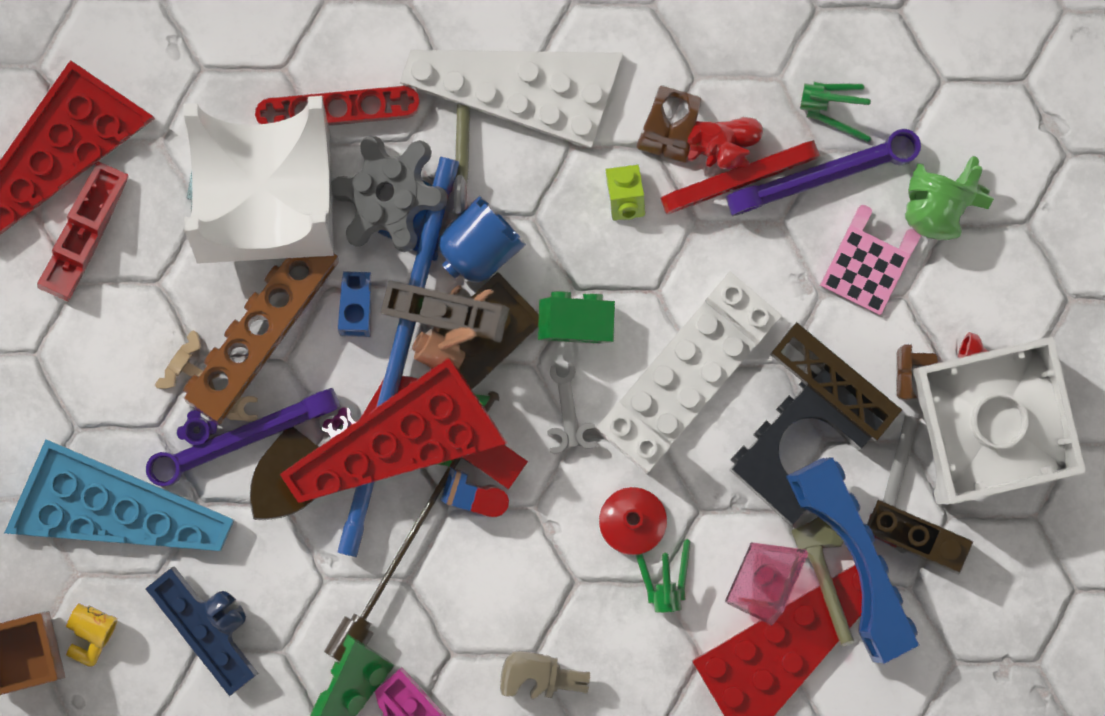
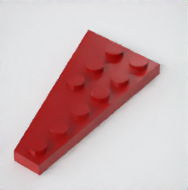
[0,60,155,235]
[280,358,508,503]
[692,564,862,716]

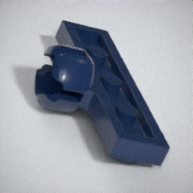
[145,566,259,697]

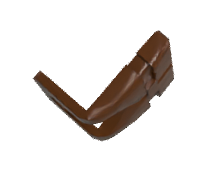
[636,86,702,164]
[896,344,938,400]

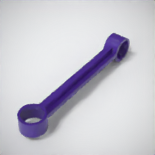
[725,129,921,216]
[146,388,341,486]

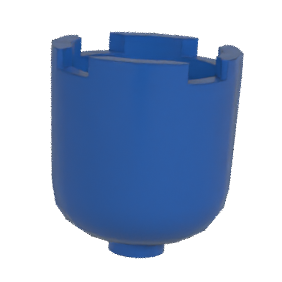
[439,196,526,282]

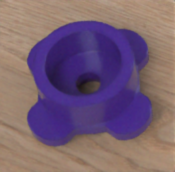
[176,410,217,446]

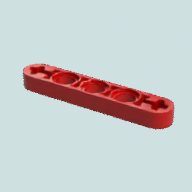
[255,86,420,126]
[660,140,820,214]

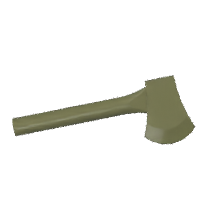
[792,517,854,646]

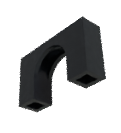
[730,368,882,525]

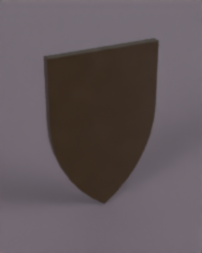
[250,427,319,520]

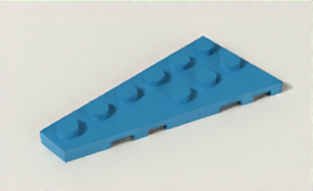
[4,439,235,551]

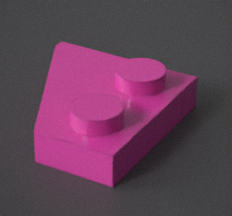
[375,667,446,716]

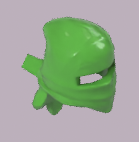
[904,156,994,240]

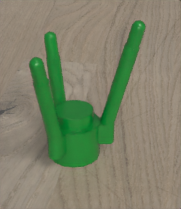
[800,82,871,142]
[635,539,690,613]

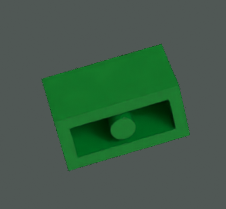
[538,291,615,344]

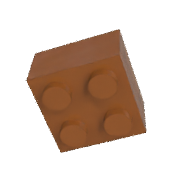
[0,611,66,695]

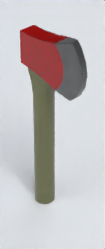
[454,103,470,214]

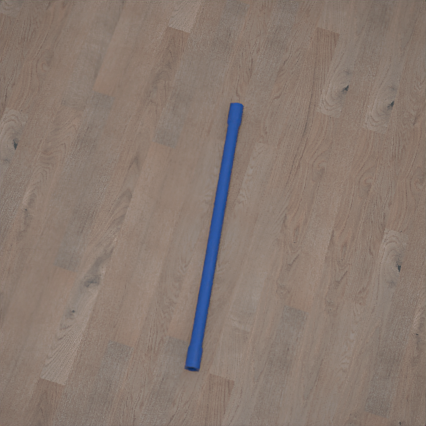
[337,157,459,557]

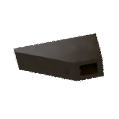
[867,500,974,575]

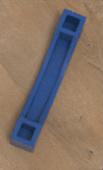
[786,458,919,664]

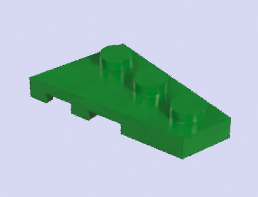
[310,634,394,716]

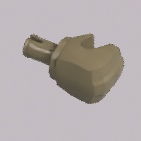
[500,651,590,699]

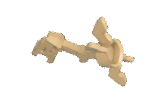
[155,330,258,422]

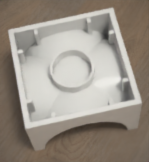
[184,96,334,264]
[911,337,1086,504]

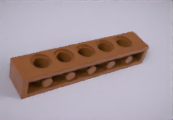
[183,253,339,426]

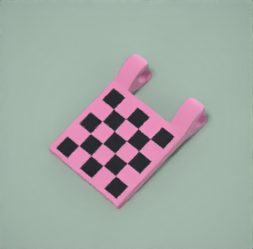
[820,205,921,315]

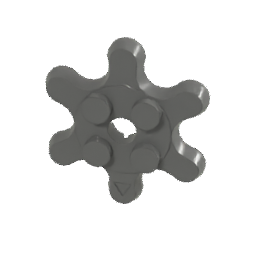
[331,135,448,252]

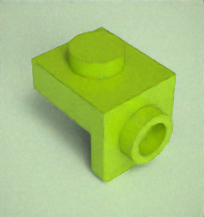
[605,164,645,221]

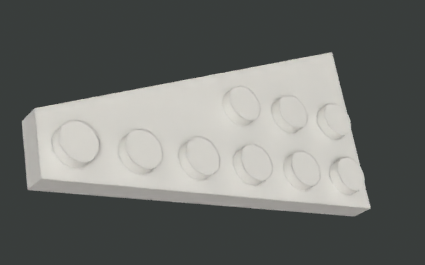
[400,50,624,149]

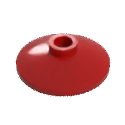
[599,487,667,555]

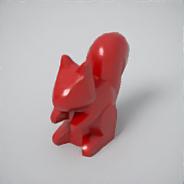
[688,117,764,169]

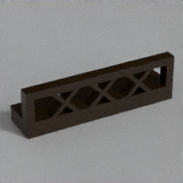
[770,322,902,442]

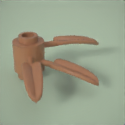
[412,285,494,369]

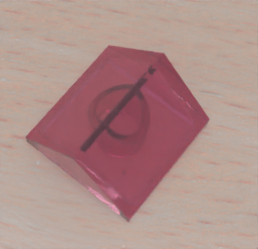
[725,542,808,625]

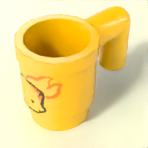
[66,603,118,667]

